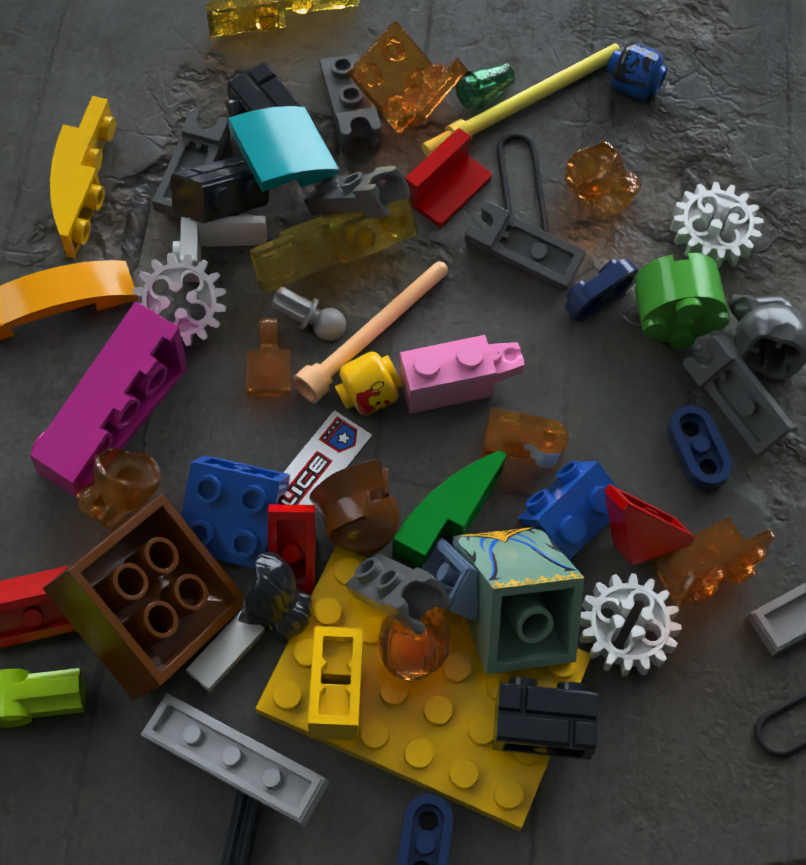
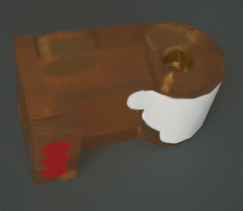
[481,408,569,469]

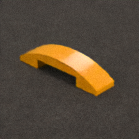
[0,260,138,340]

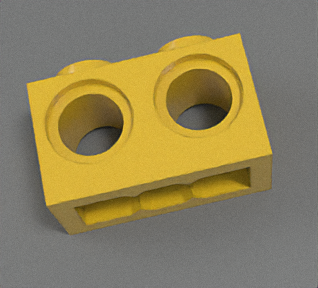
[308,626,364,740]

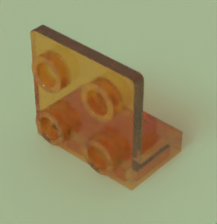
[347,22,468,133]
[649,517,775,607]

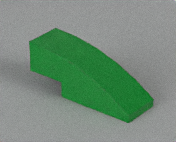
[392,450,507,569]

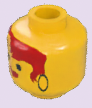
[335,351,403,416]

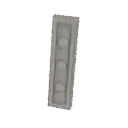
[141,693,330,827]

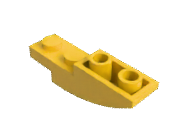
[50,96,116,259]

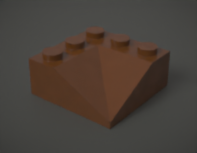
[42,493,244,700]

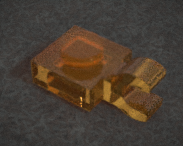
[246,318,291,396]

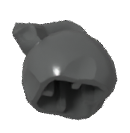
[728,294,806,380]

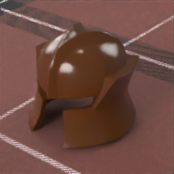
[309,458,400,557]

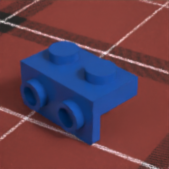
[517,460,617,560]

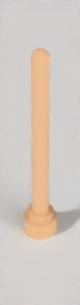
[293,261,448,403]

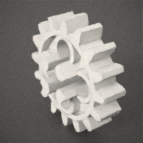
[670,182,764,268]
[132,253,227,346]
[579,573,682,677]

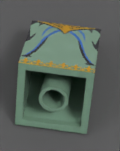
[453,527,584,674]

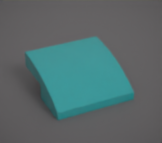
[228,106,339,192]

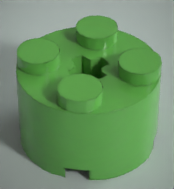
[634,253,729,349]

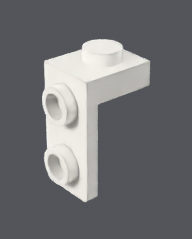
[173,213,267,283]

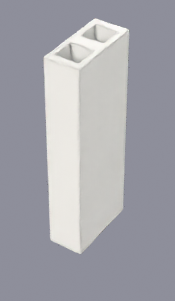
[186,610,265,693]

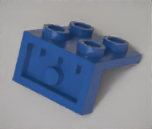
[181,455,291,569]

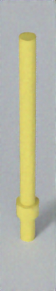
[421,43,622,157]

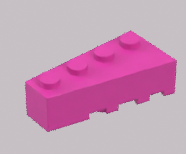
[29,301,188,500]

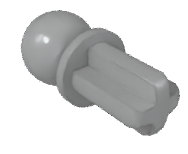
[271,287,346,342]

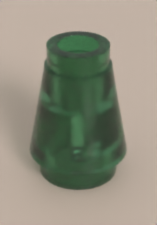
[455,62,515,109]

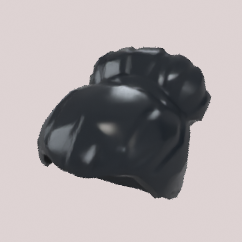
[238,551,312,640]

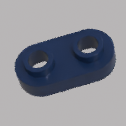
[565,258,639,322]
[667,405,733,490]
[397,794,454,865]

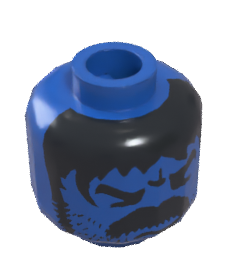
[606,42,668,101]

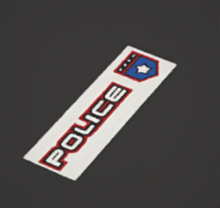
[277,410,372,505]

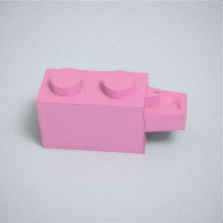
[399,335,525,414]

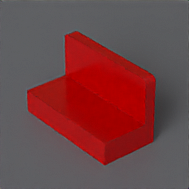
[404,128,492,227]
[0,565,76,648]

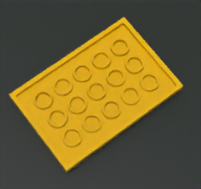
[255,546,591,832]

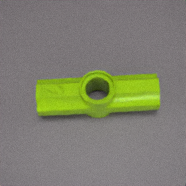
[0,668,86,728]

